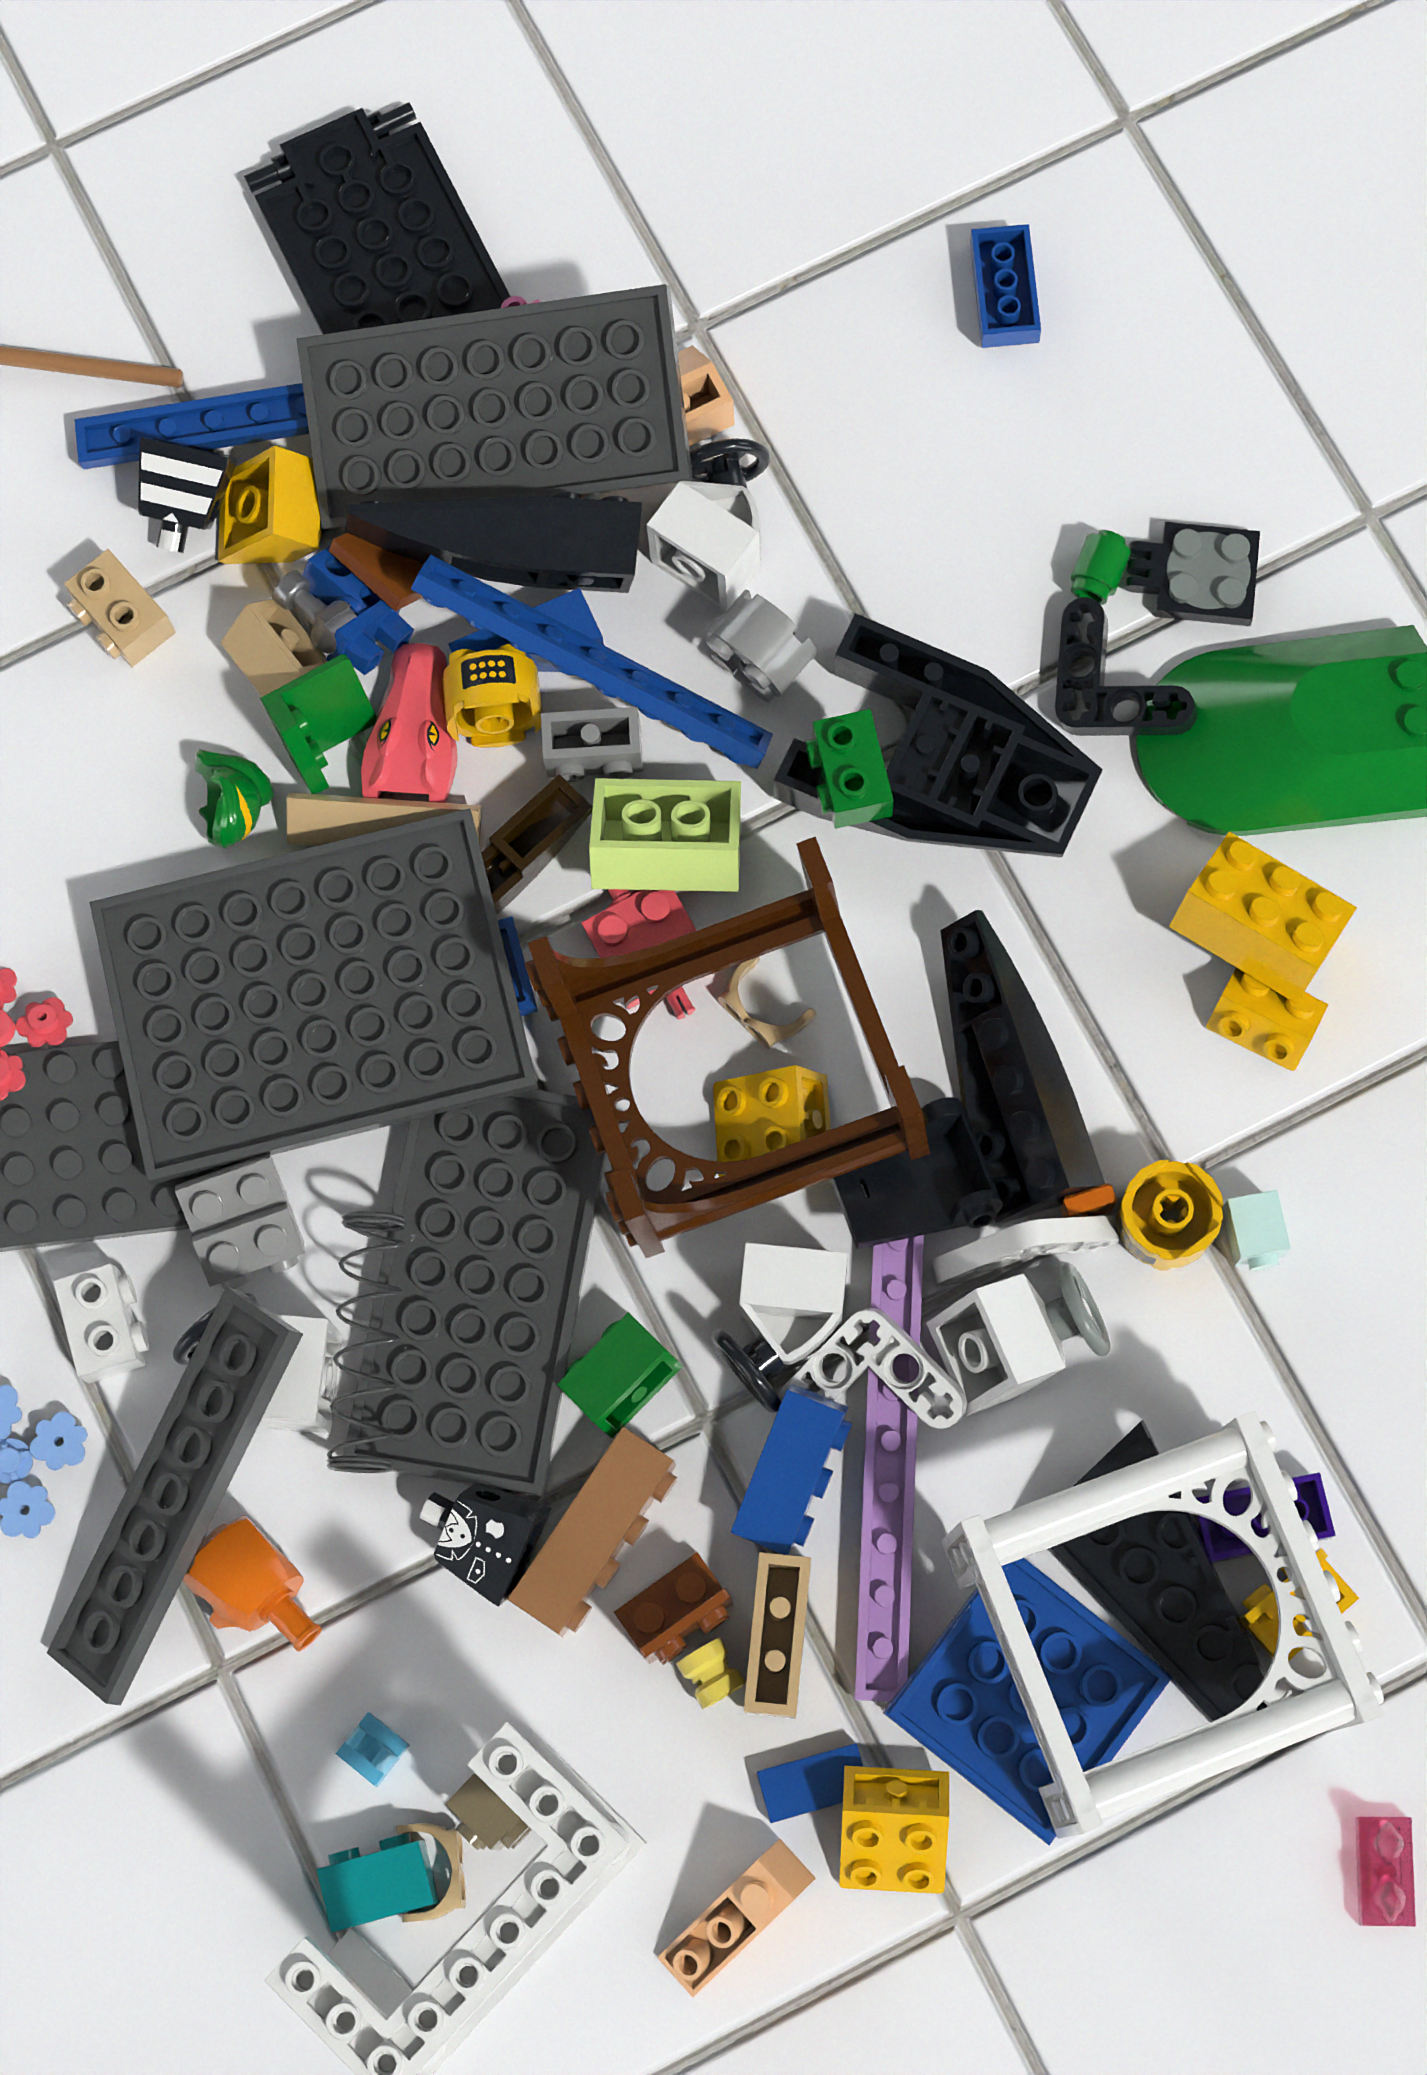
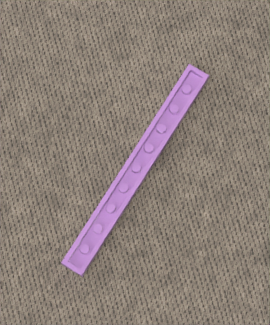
[855,1235,924,1702]

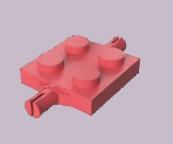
[581,889,697,1020]

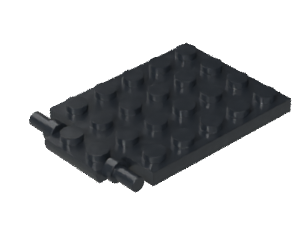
[244,102,511,335]

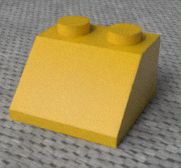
[218,445,322,564]

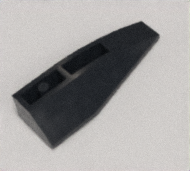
[345,493,642,593]
[940,910,1105,1224]

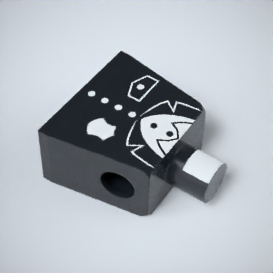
[420,1483,552,1607]

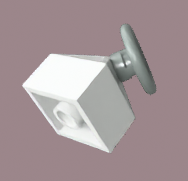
[926,1262,1111,1416]

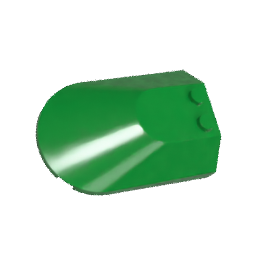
[1136,625,1427,836]

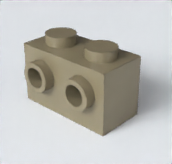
[445,1773,532,1850]

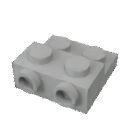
[175,1153,305,1289]

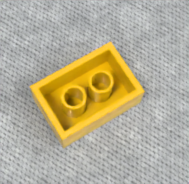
[1169,831,1357,1004]

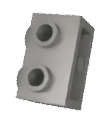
[541,707,643,782]

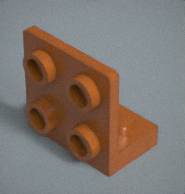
[614,1552,733,1665]

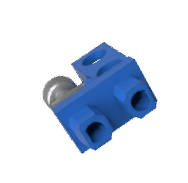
[272,545,414,676]

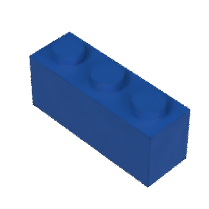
[730,1384,852,1555]

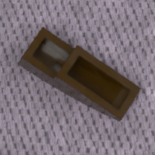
[482,774,593,915]

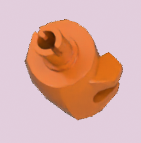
[182,1516,322,1652]

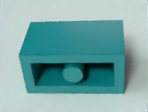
[316,1833,440,1933]

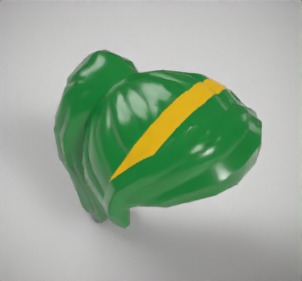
[195,749,274,849]

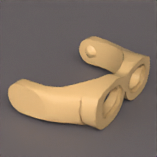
[718,957,817,1049]
[396,1823,466,1922]

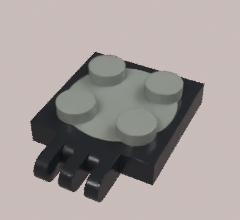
[1125,522,1260,626]

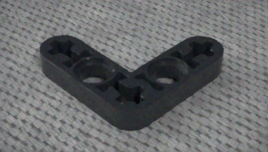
[1055,597,1198,736]

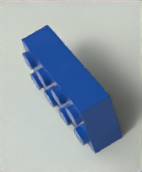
[970,224,1041,348]

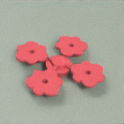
[0,968,73,1101]

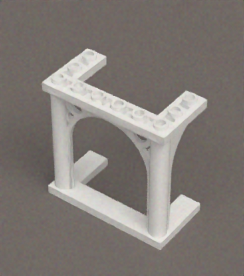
[941,1410,1384,1839]
[264,1722,647,2075]

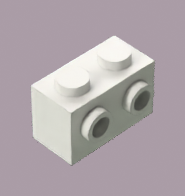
[53,1263,150,1384]

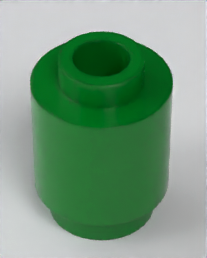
[1070,530,1131,605]

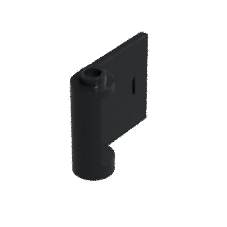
[830,1097,1003,1249]

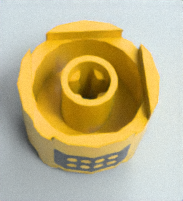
[442,644,542,748]
[1116,1160,1223,1271]

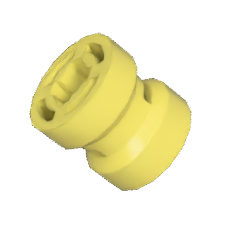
[676,1638,746,1709]

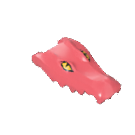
[361,643,458,803]

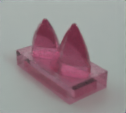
[1355,1817,1416,1927]

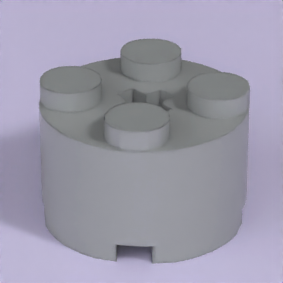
[706,589,818,703]

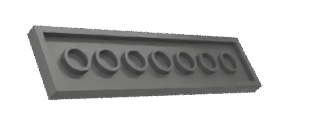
[47,1287,303,1706]

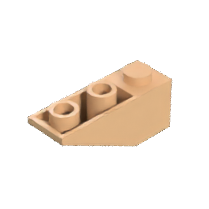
[657,1839,816,1997]

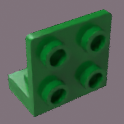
[260,654,377,794]

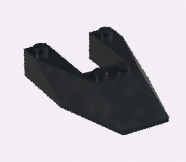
[773,613,1103,857]

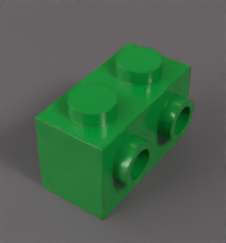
[805,709,893,829]
[557,1312,683,1439]

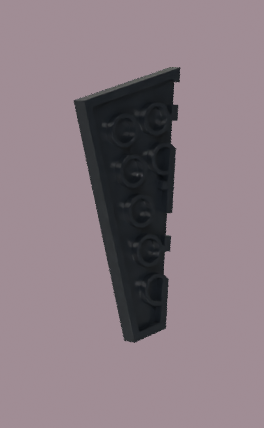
[1051,1420,1277,1721]

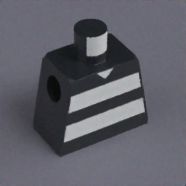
[138,437,238,553]

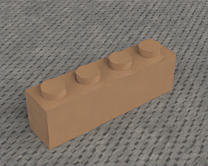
[507,1427,678,1637]

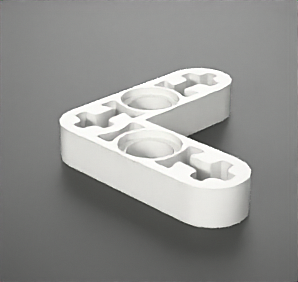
[931,1216,1119,1286]
[778,1307,967,1429]

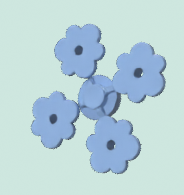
[0,1385,88,1538]

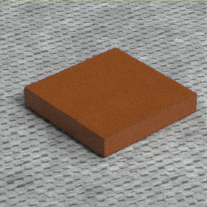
[329,533,424,611]

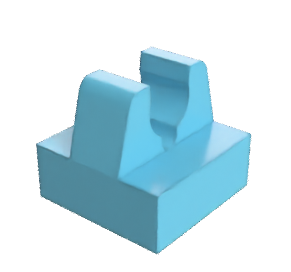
[335,1712,410,1787]

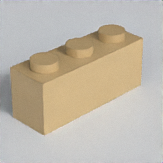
[744,1552,811,1719]

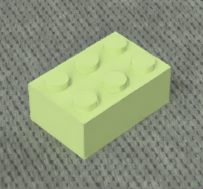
[589,778,741,892]

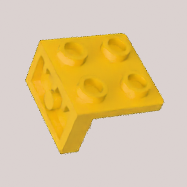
[713,1065,831,1177]
[839,1766,949,1894]

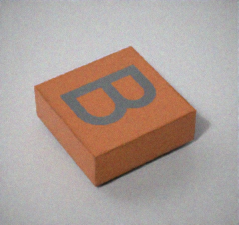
[1060,1183,1117,1218]

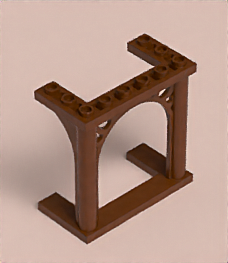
[525,837,930,1258]

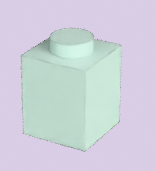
[1222,1190,1291,1271]

